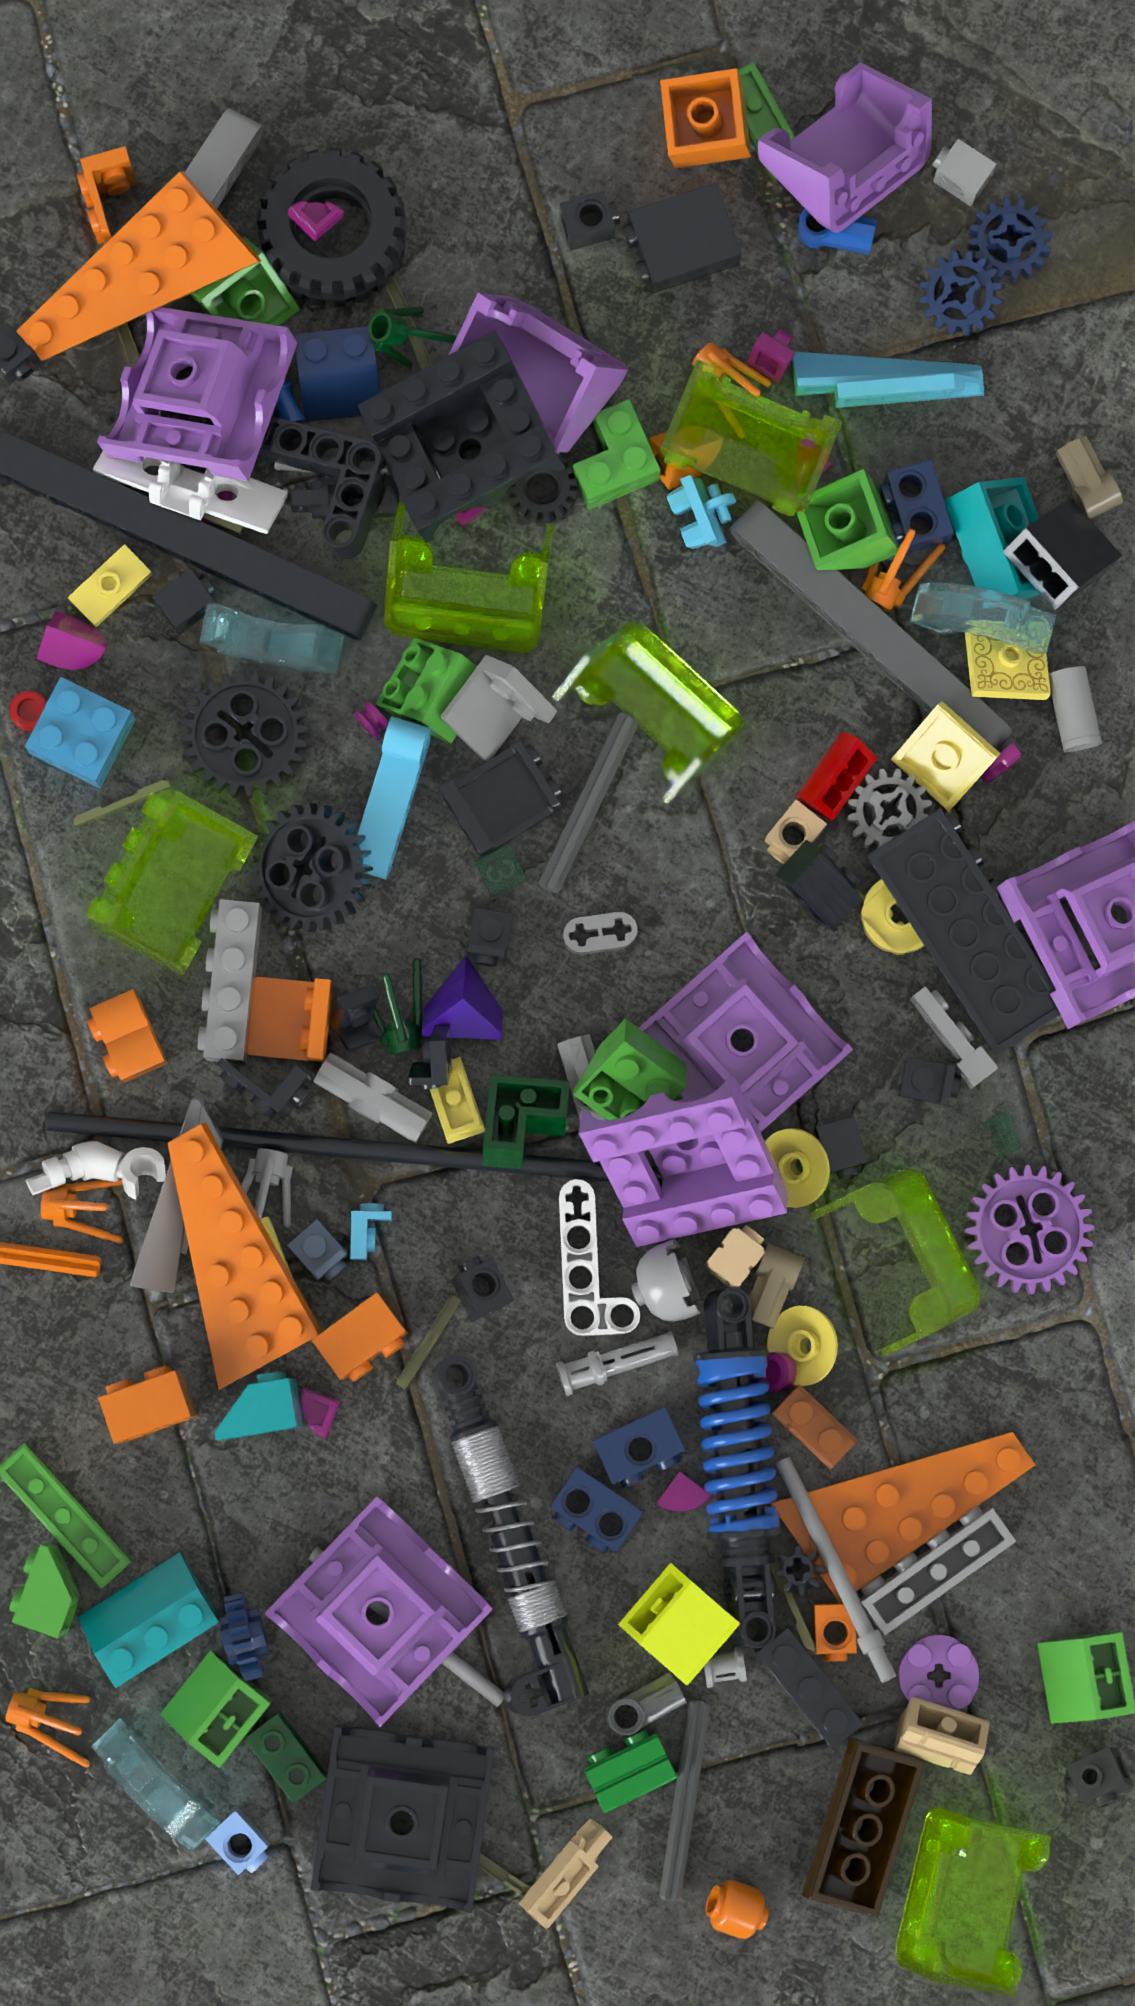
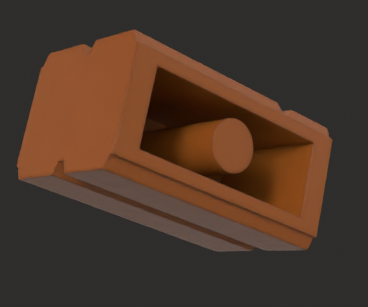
[770,1384,858,1470]

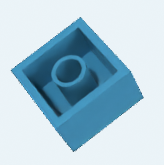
[25,677,136,789]

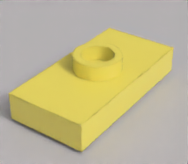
[68,544,153,628]
[430,1057,485,1144]

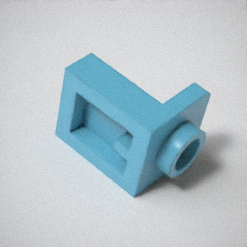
[350,1203,392,1261]

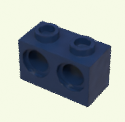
[880,459,954,554]
[550,1466,643,1554]

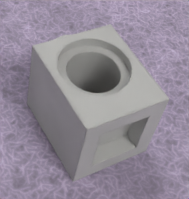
[932,139,997,207]

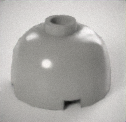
[631,1238,702,1322]

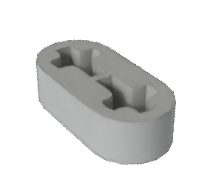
[563,912,638,955]

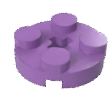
[897,1634,979,1711]

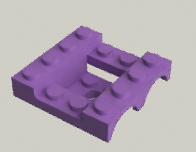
[97,307,297,481]
[996,821,1135,1029]
[639,932,853,1132]
[579,1076,788,1247]
[264,1495,493,1727]

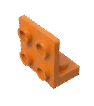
[77,146,137,245]
[247,977,333,1063]

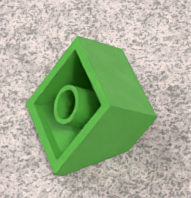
[191,237,300,326]
[793,469,899,570]

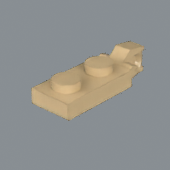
[518,1818,612,1928]

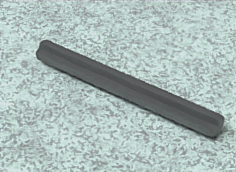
[539,712,639,894]
[659,1699,710,1902]

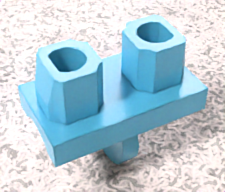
[667,474,736,549]

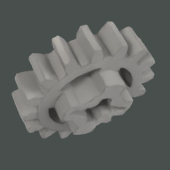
[846,768,932,849]

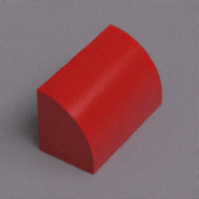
[795,732,877,821]

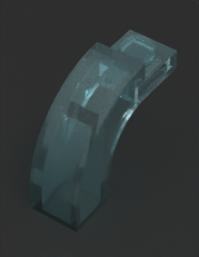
[909,582,1056,654]
[200,604,344,673]
[91,1718,220,1851]

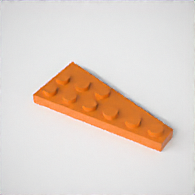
[16,171,262,361]
[168,1122,323,1390]
[770,1432,1035,1603]

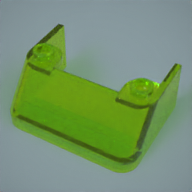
[384,503,555,653]
[552,622,745,804]
[809,1169,981,1357]

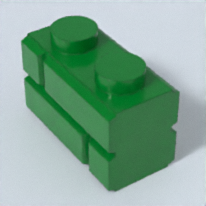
[583,1729,677,1814]

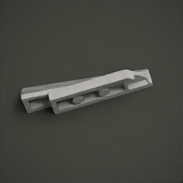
[130,1096,224,1293]

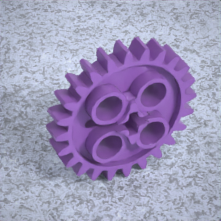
[964,1165,1095,1294]

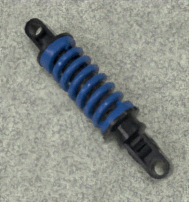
[693,1287,782,1648]

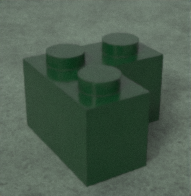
[482,1074,570,1170]

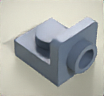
[287,1219,349,1282]

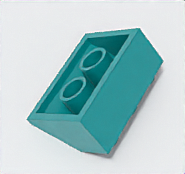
[944,477,1040,609]
[214,1371,304,1440]
[78,1552,221,1688]

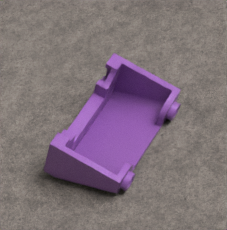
[758,62,932,232]
[449,292,628,454]

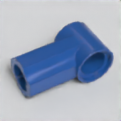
[798,209,877,255]

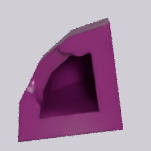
[36,611,107,670]

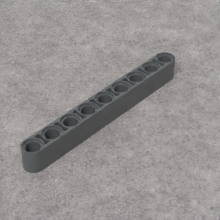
[729,500,1013,750]

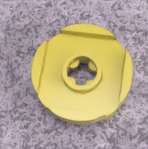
[860,879,924,955]

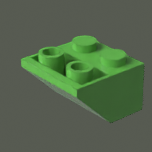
[376,637,477,744]
[573,1018,686,1120]
[9,1542,81,1639]
[1037,1630,1135,1724]
[160,1650,273,1768]

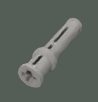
[556,1331,679,1396]

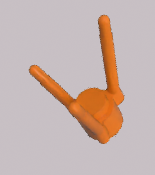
[692,342,771,440]
[861,529,946,612]
[41,1178,139,1244]
[6,1687,91,1768]

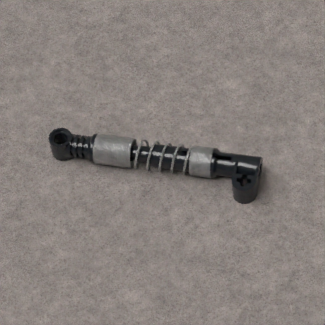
[431,1355,590,1716]

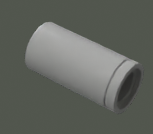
[1049,666,1102,752]

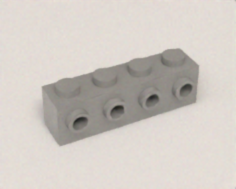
[198,899,263,1065]
[859,1506,1016,1635]

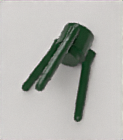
[368,307,457,369]
[372,958,425,1055]

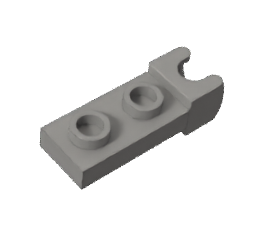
[910,986,998,1089]

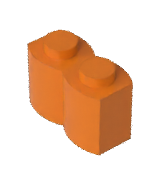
[87,989,168,1083]

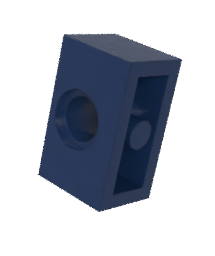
[592,1407,686,1488]

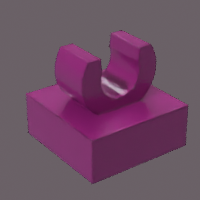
[746,329,795,384]

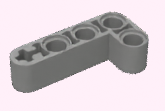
[185,108,264,209]

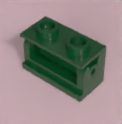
[245,1710,327,1804]

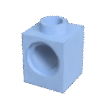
[206,1807,271,1875]

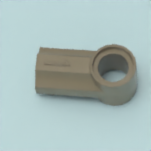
[1055,436,1123,519]
[749,1243,805,1329]

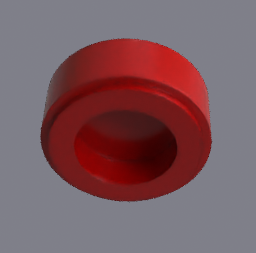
[10,691,47,732]

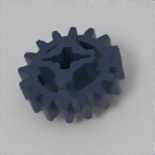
[967,197,1053,284]
[919,251,1005,336]
[219,1592,270,1682]

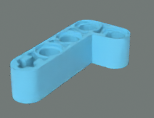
[357,716,431,880]

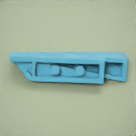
[792,352,984,408]

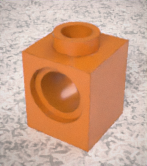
[812,1603,857,1661]

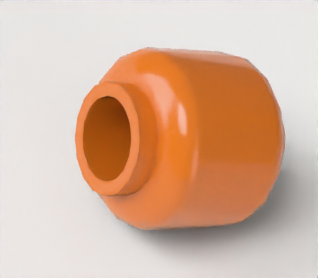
[705,1880,769,1939]

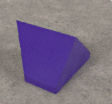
[422,955,503,1040]

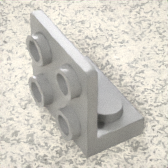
[441,655,558,761]

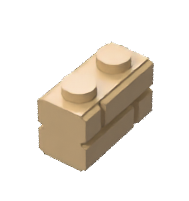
[704,1225,765,1288]
[894,1697,990,1775]

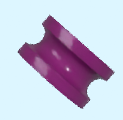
[353,701,389,740]

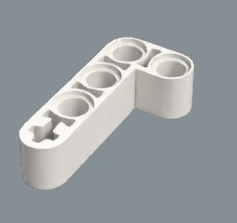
[559,1179,640,1336]

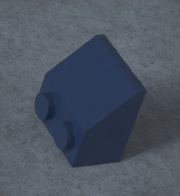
[294,326,380,422]

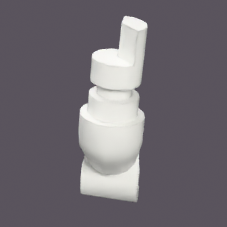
[26,1141,166,1200]

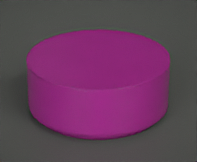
[756,1352,796,1392]

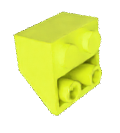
[618,1563,740,1686]

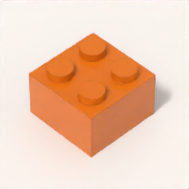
[660,68,751,169]
[311,1292,408,1382]
[98,1366,197,1444]

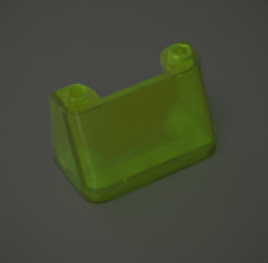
[659,360,842,516]
[895,1807,1052,1997]

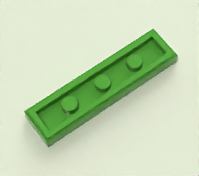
[0,1443,133,1589]

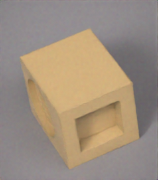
[764,799,827,864]

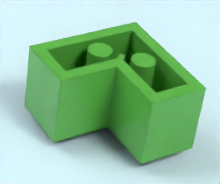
[573,399,660,510]

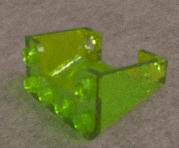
[85,789,258,976]

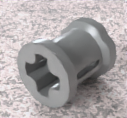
[703,1646,747,1688]

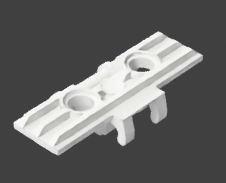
[93,451,288,534]

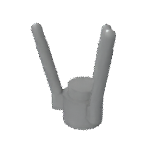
[241,1148,293,1228]

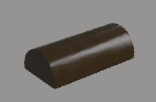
[801,1737,925,1919]

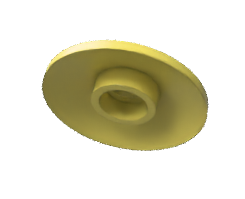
[765,1128,830,1208]
[767,1306,838,1386]

